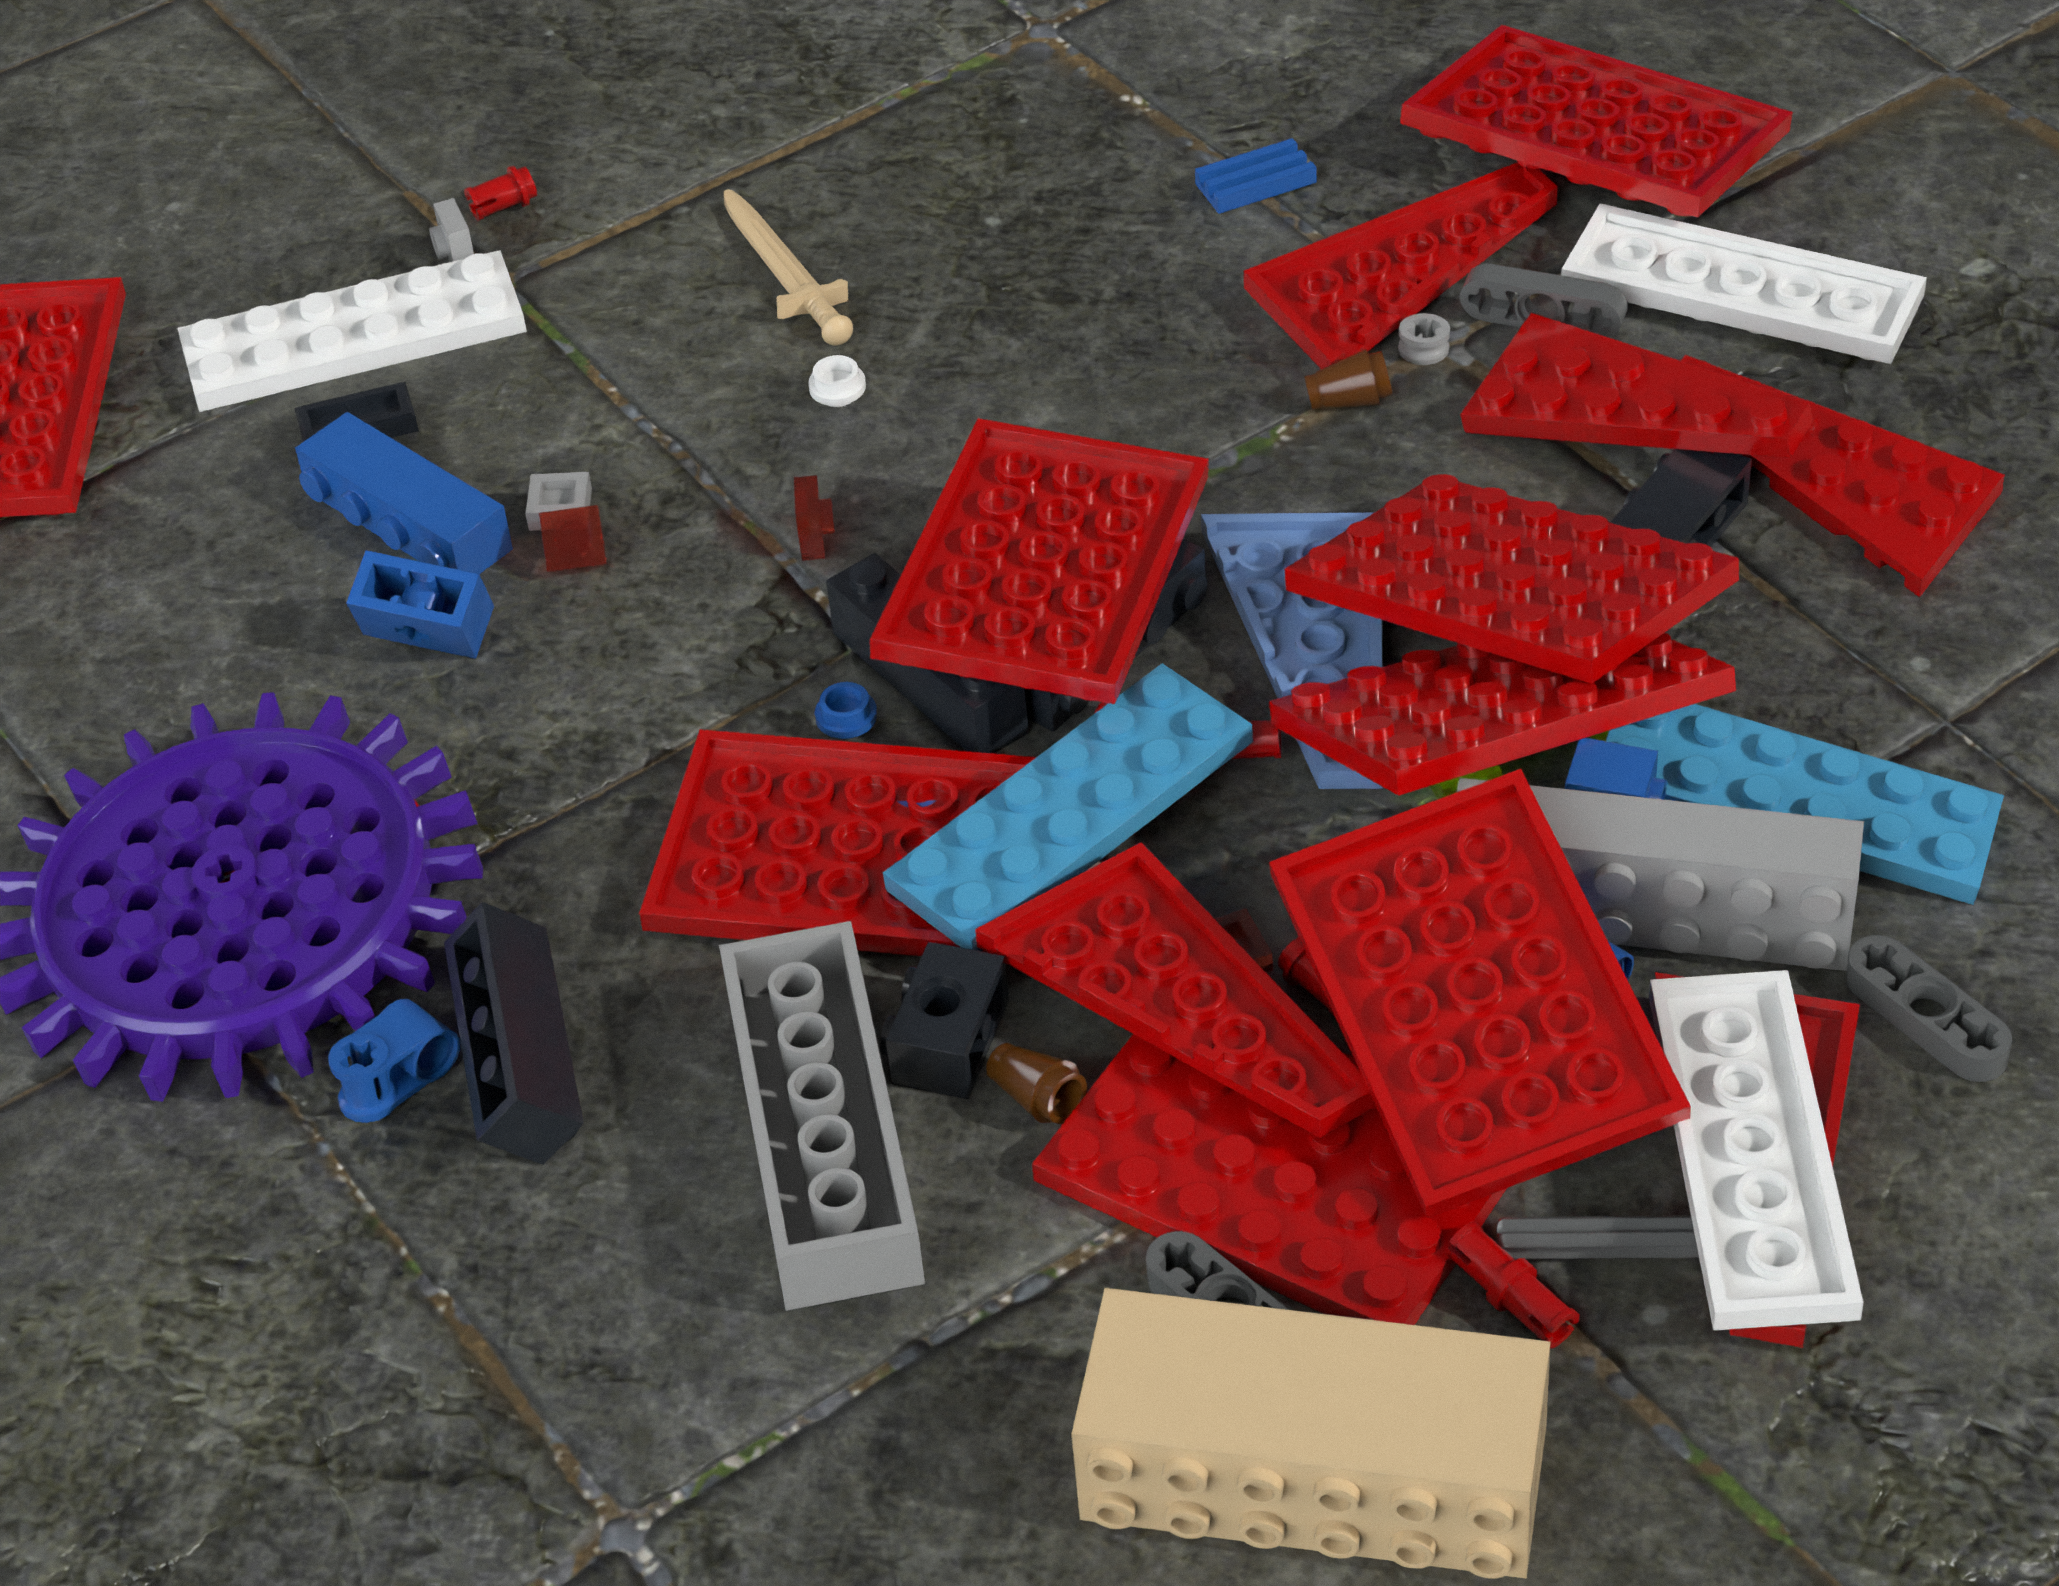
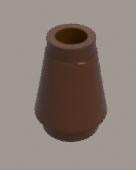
[1304,349,1393,410]
[986,1043,1087,1124]

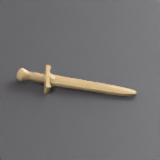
[723,189,853,346]

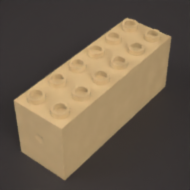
[1072,1288,1550,1579]

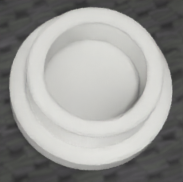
[808,355,866,407]

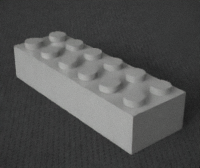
[1457,778,1864,971]
[719,921,925,1311]

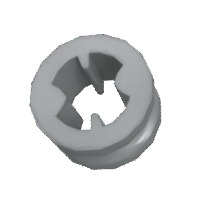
[1398,313,1450,365]

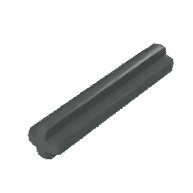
[1496,1215,1699,1259]

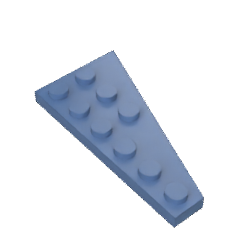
[1201,512,1383,789]

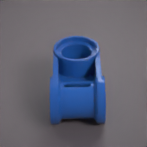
[328,999,460,1123]

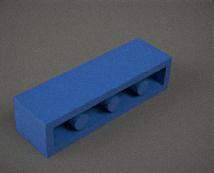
[295,412,513,574]

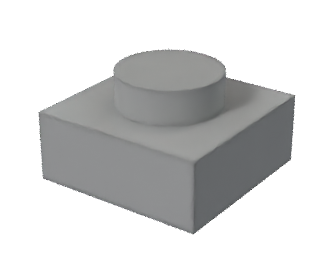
[429,198,474,262]
[526,472,592,531]

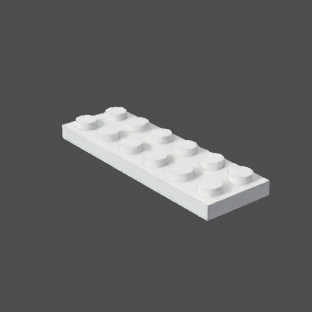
[1561,203,1927,364]
[177,250,527,412]
[1649,970,1863,1330]

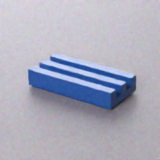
[1195,138,1317,214]

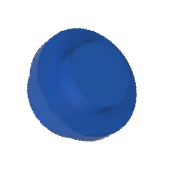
[815,682,877,739]

